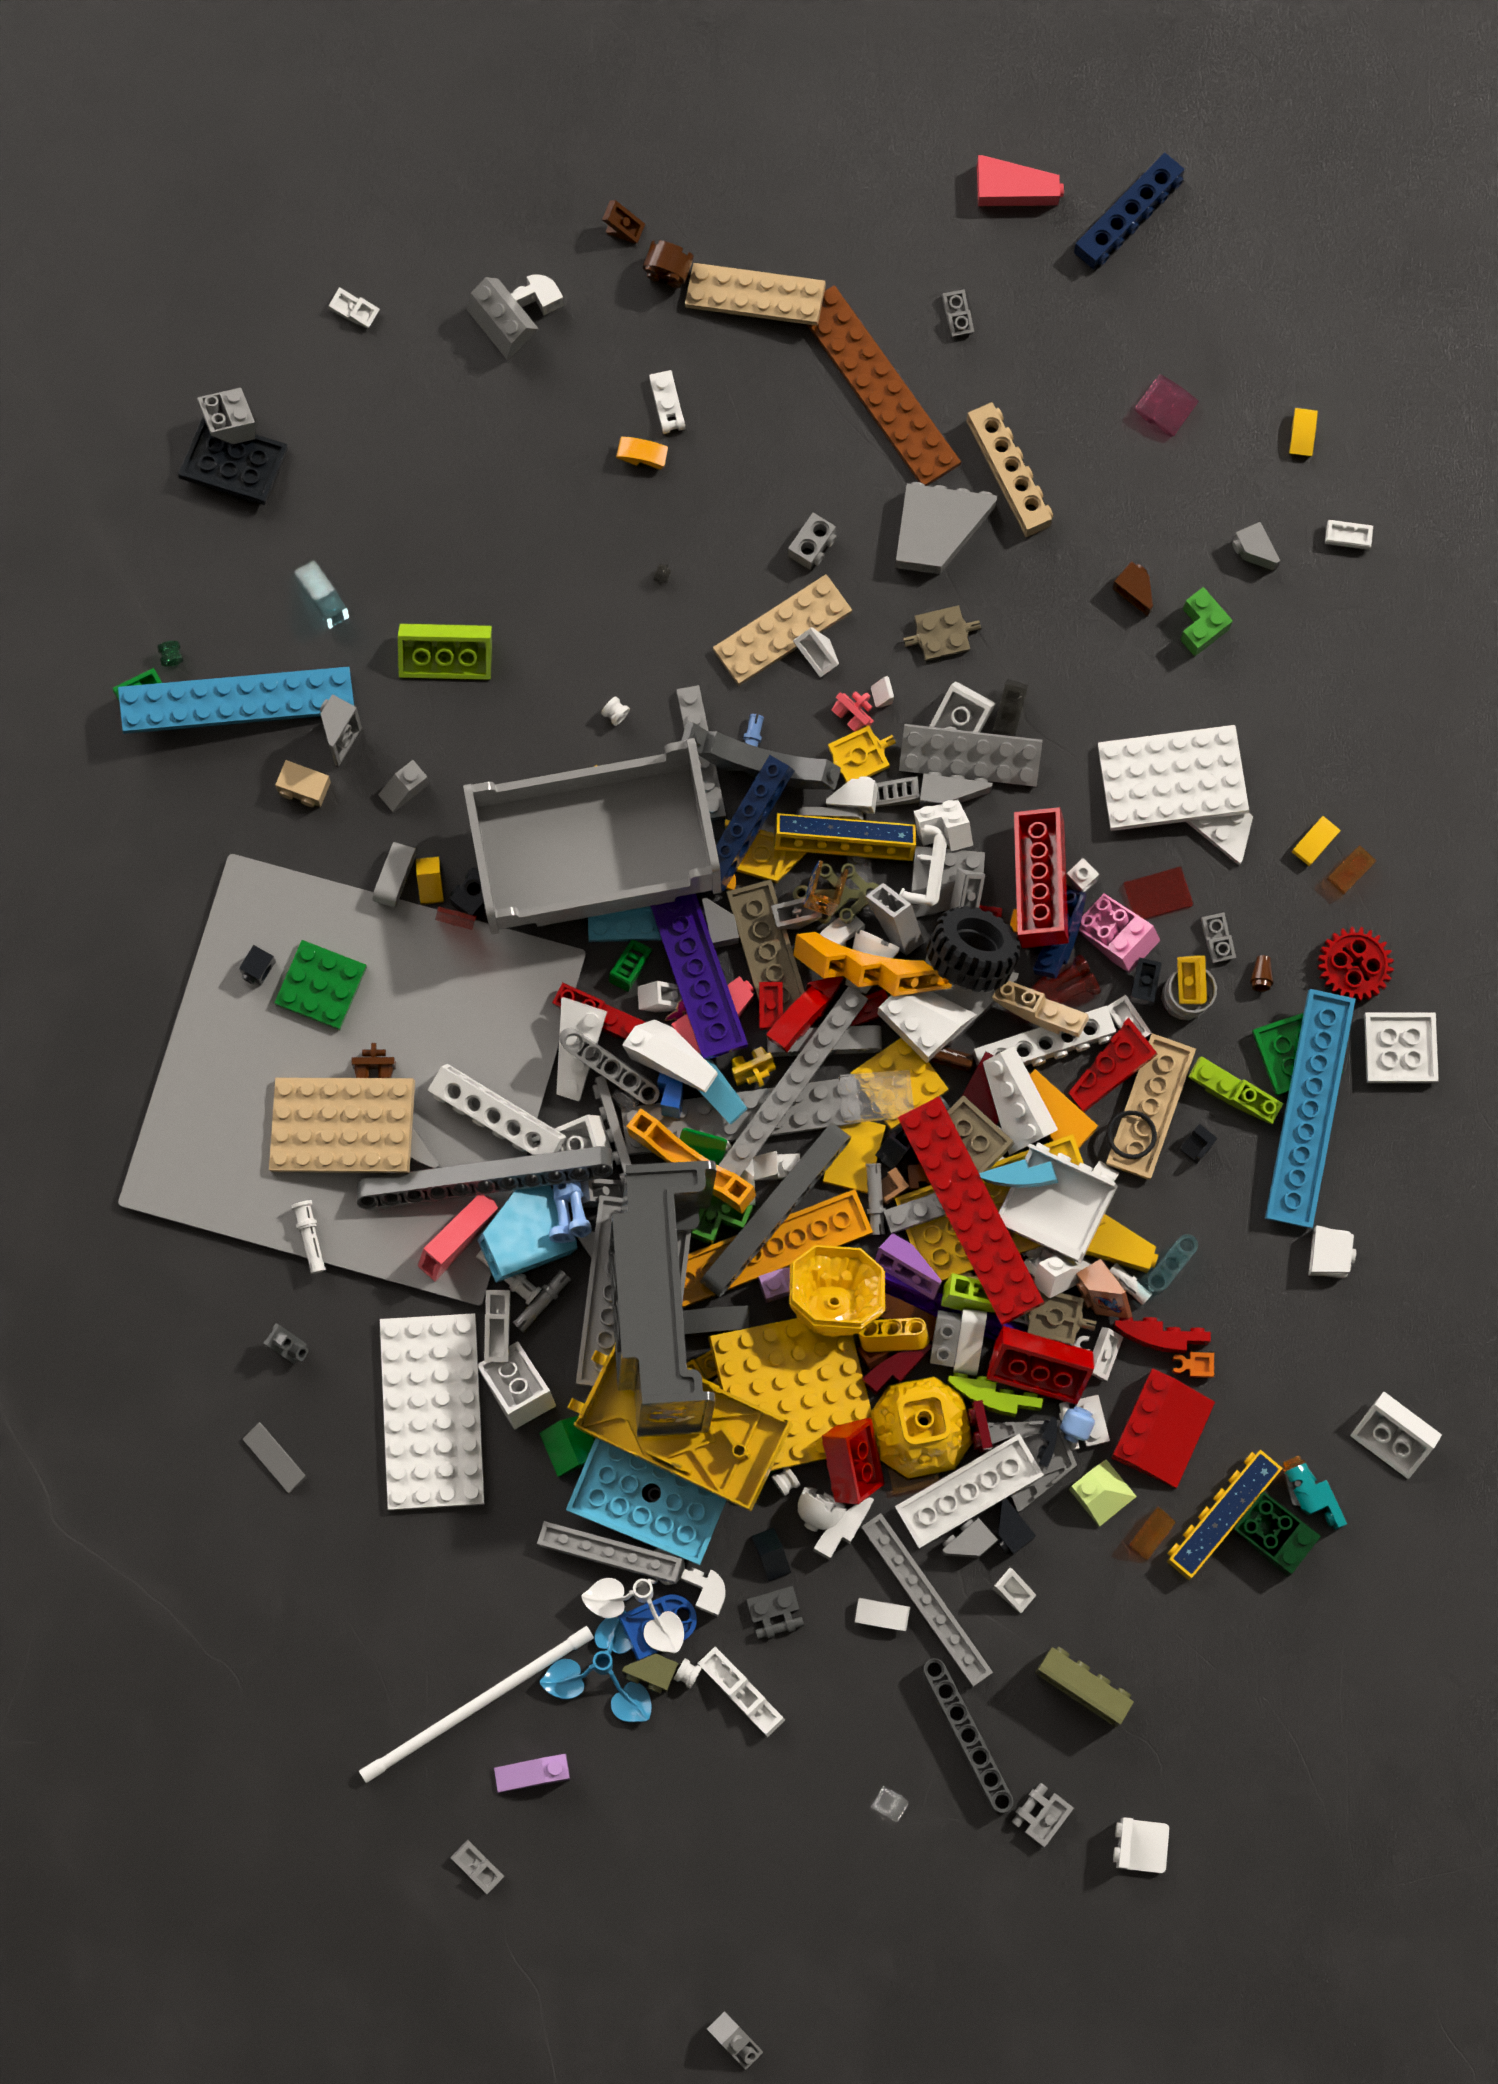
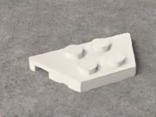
[1186,813,1253,865]

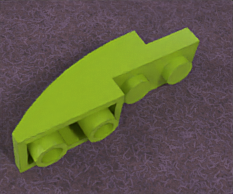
[1188,1056,1283,1124]
[947,1373,1043,1417]

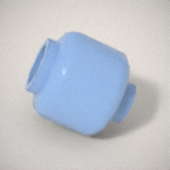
[1060,1406,1095,1444]

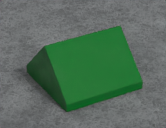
[539,1415,595,1477]

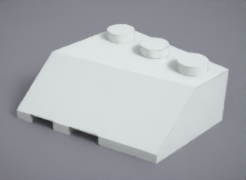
[877,991,977,1063]

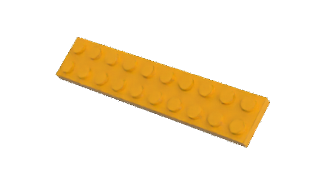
[682,1189,873,1308]

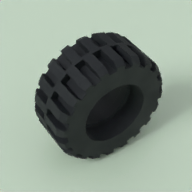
[926,906,1021,992]

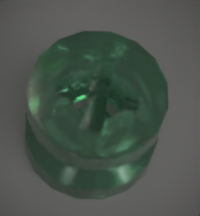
[157,641,183,666]

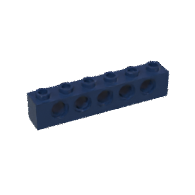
[1074,152,1185,270]
[716,755,795,891]

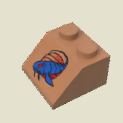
[1076,1259,1132,1319]

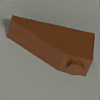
[876,1293,937,1342]

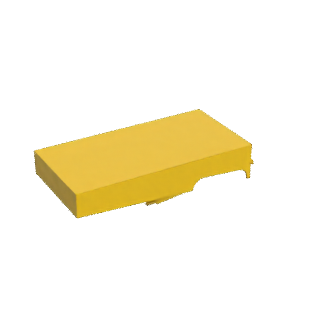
[568,1343,793,1512]

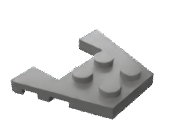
[988,1420,1077,1512]

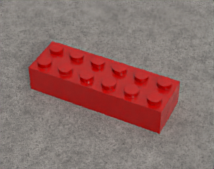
[1014,807,1069,948]

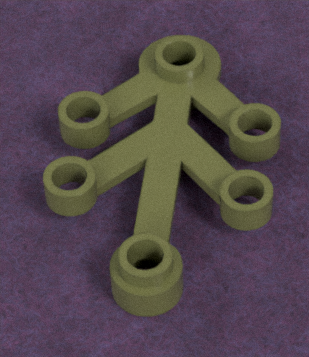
[793,863,879,924]

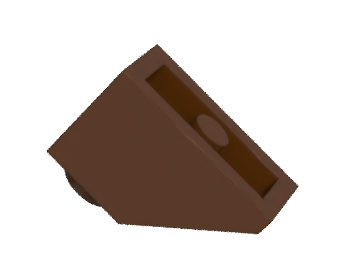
[1112,561,1153,616]

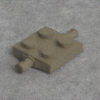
[903,605,981,661]
[1026,1289,1096,1346]

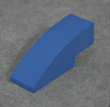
[657,1073,684,1119]

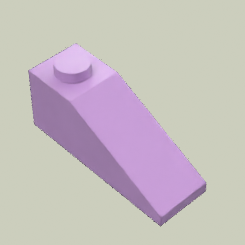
[494,1754,570,1792]

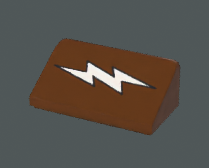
[930,1047,974,1072]

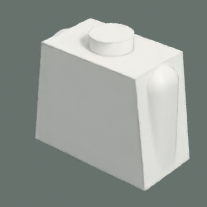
[1308,1225,1356,1278]

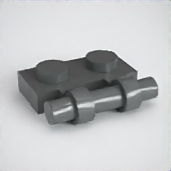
[746,1586,804,1639]

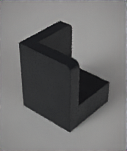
[1180,1123,1218,1164]

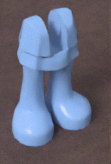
[549,1181,592,1243]

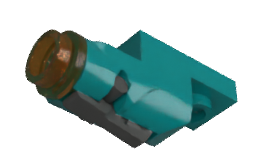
[1283,1455,1347,1530]

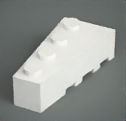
[983,1046,1058,1155]

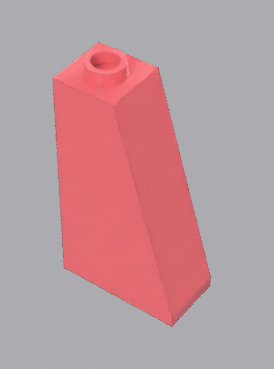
[977,155,1064,206]
[671,976,754,1054]
[418,1194,498,1281]

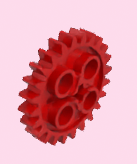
[1317,927,1394,1002]

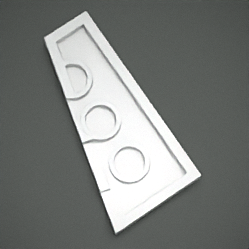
[557,997,607,1101]

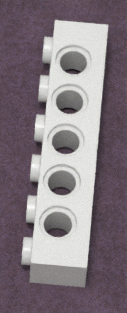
[973,1006,1116,1066]
[428,1064,567,1155]

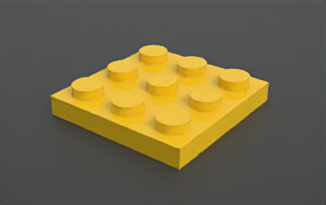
[850,1038,949,1131]

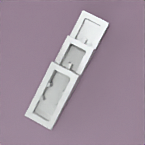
[698,1647,785,1737]

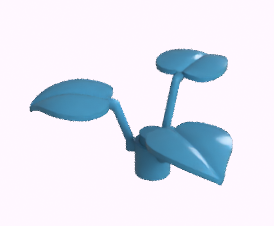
[540,1610,652,1722]

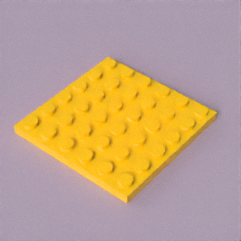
[708,1318,872,1471]

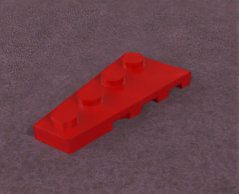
[1069,1017,1158,1112]

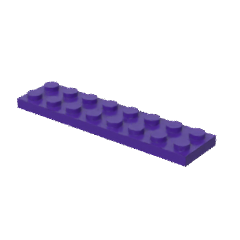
[650,893,748,1060]

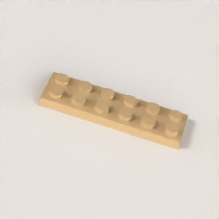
[685,263,826,326]
[713,574,852,686]
[1106,1033,1196,1180]

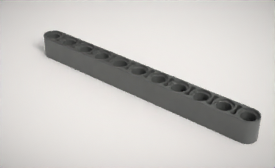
[357,1146,613,1210]

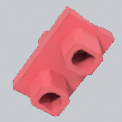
[832,692,874,732]

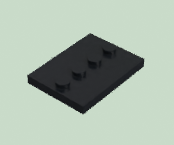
[178,418,288,505]

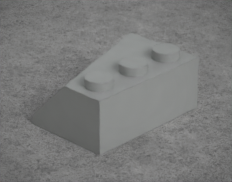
[911,846,985,919]

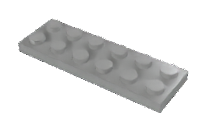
[899,724,1042,787]

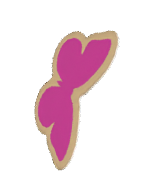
[665,999,686,1021]

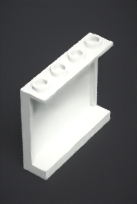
[999,1143,1118,1264]

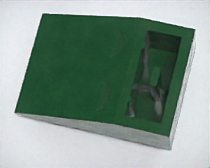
[1234,1491,1321,1577]

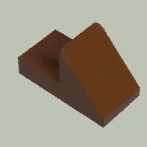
[602,200,645,244]

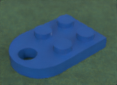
[618,1595,697,1661]

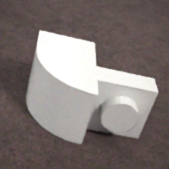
[511,275,564,315]
[681,1567,725,1617]

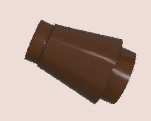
[1250,955,1273,992]

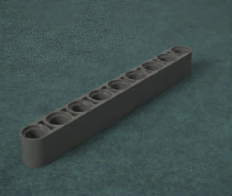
[700,1123,851,1297]

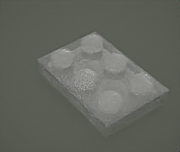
[839,1070,914,1123]

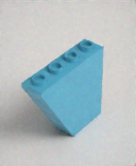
[477,1185,578,1283]

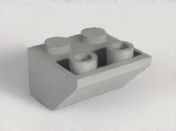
[197,388,255,444]

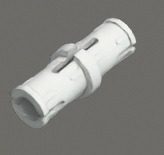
[1110,1263,1152,1306]

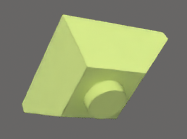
[1069,1460,1137,1527]

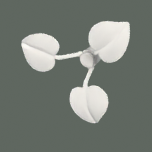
[581,1548,685,1653]

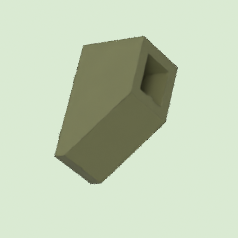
[622,1654,678,1694]

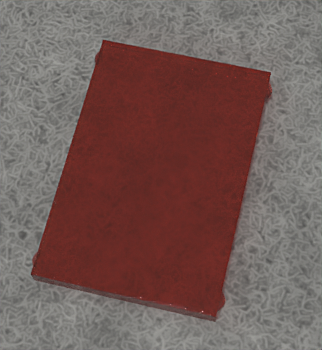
[1123,866,1194,919]

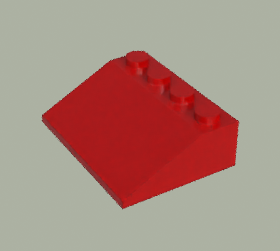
[1111,1368,1215,1488]

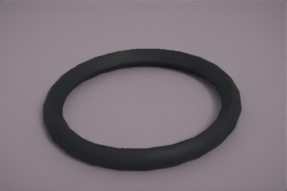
[1107,1110,1157,1159]

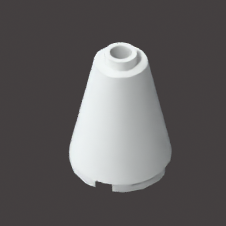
[845,929,900,994]

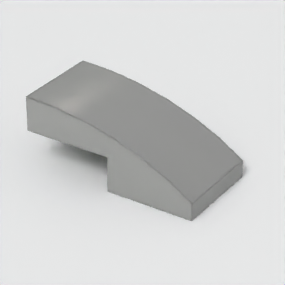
[450,1840,504,1894]

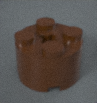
[643,240,694,288]

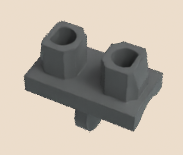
[263,1323,309,1365]

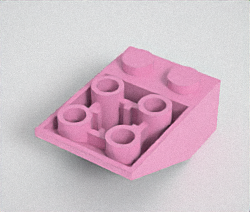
[1078,893,1160,974]

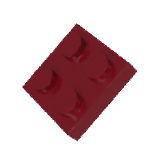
[967,1400,993,1455]

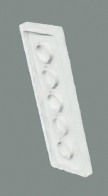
[895,1434,1044,1549]

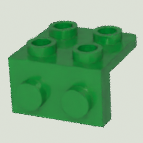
[680,1128,727,1165]

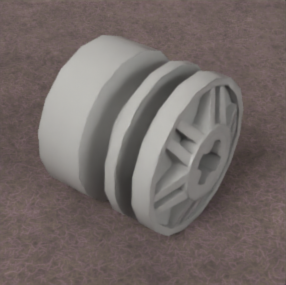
[1161,970,1217,1021]

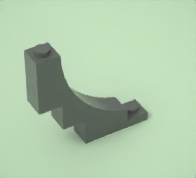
[681,722,841,790]

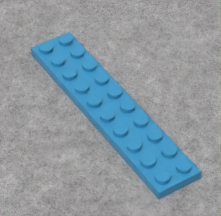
[118,667,354,734]
[1265,989,1356,1229]

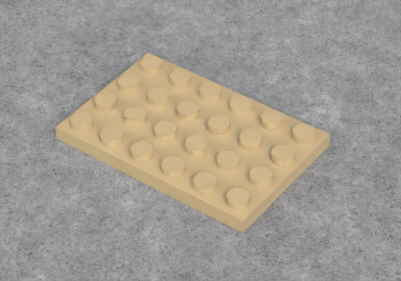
[269,1078,415,1173]

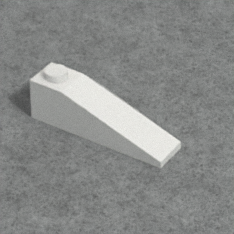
[622,1019,718,1093]

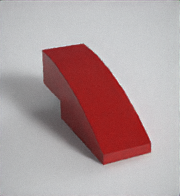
[766,986,831,1053]

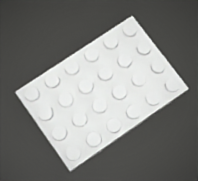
[1098,725,1249,831]

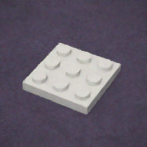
[1364,1013,1438,1083]

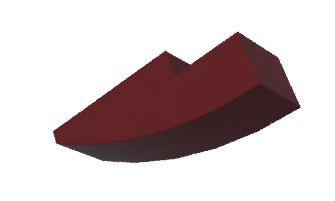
[862,1344,932,1395]

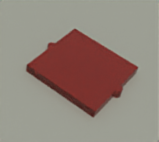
[435,906,476,930]

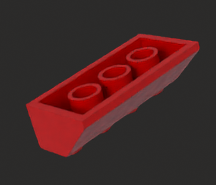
[987,1326,1094,1405]

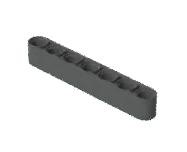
[923,1658,1013,1814]

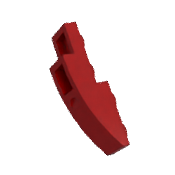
[552,982,646,1040]
[1113,1317,1211,1354]

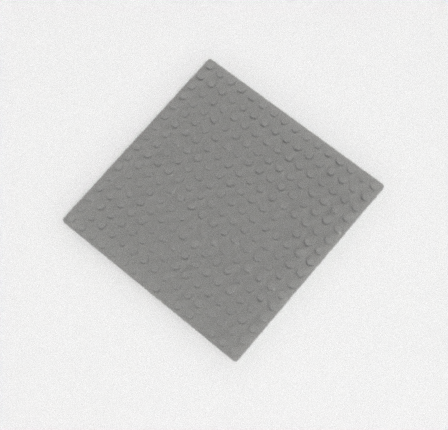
[118,854,586,1306]

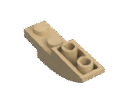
[992,981,1089,1038]

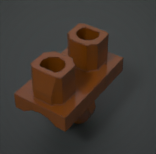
[352,1043,396,1078]

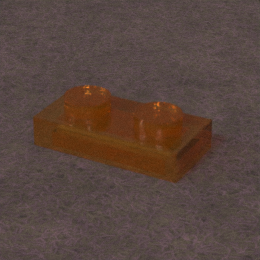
[1327,845,1377,895]

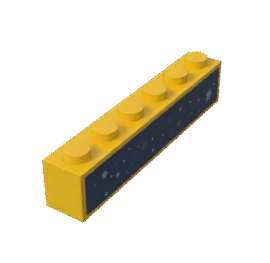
[774,813,916,861]
[1167,1450,1283,1580]

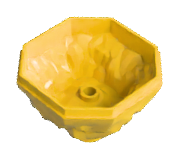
[789,1245,885,1337]
[870,1377,973,1478]

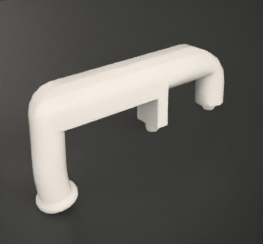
[899,825,947,906]

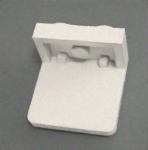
[1113,1817,1169,1873]

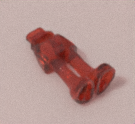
[1030,954,1101,1004]

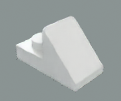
[753,1151,800,1181]

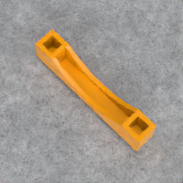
[626,1108,756,1214]

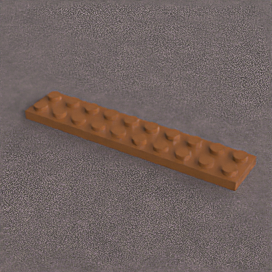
[806,285,961,486]

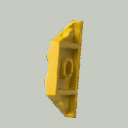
[725,819,807,883]

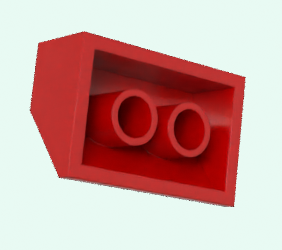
[822,1418,885,1504]

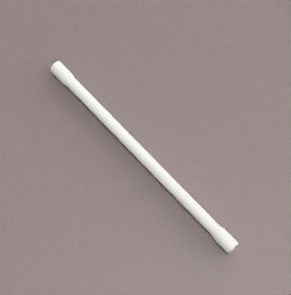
[359,1626,594,1783]

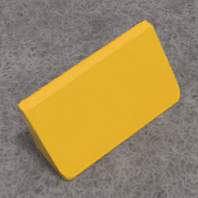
[1177,956,1207,1005]

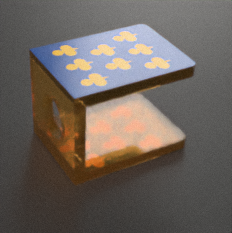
[803,860,849,917]

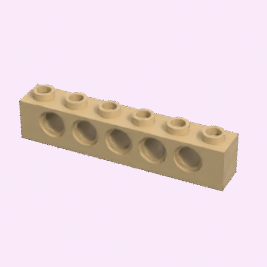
[966,402,1053,537]

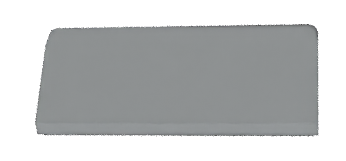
[949,869,986,910]
[243,1422,307,1493]

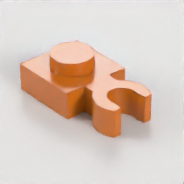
[1172,1352,1214,1378]

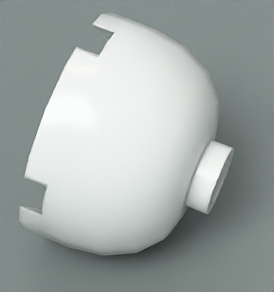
[798,1487,847,1532]

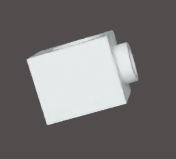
[1066,858,1099,892]

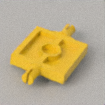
[828,725,896,783]

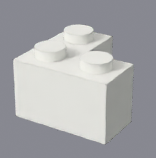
[914,800,973,851]

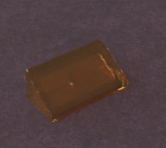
[1128,1507,1176,1560]

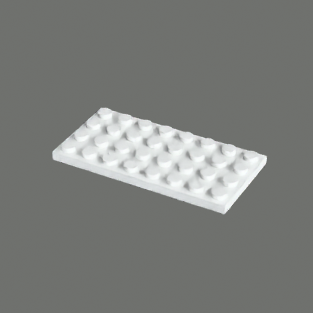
[380,1314,485,1511]

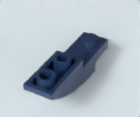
[1033,889,1086,979]

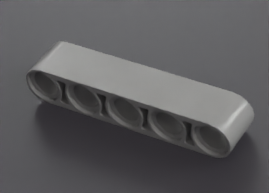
[767,1025,882,1057]
[559,1028,660,1105]

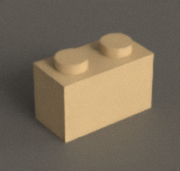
[275,760,331,807]

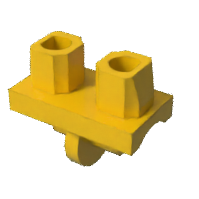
[731,1047,776,1087]

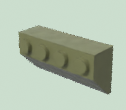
[1035,1647,1134,1727]

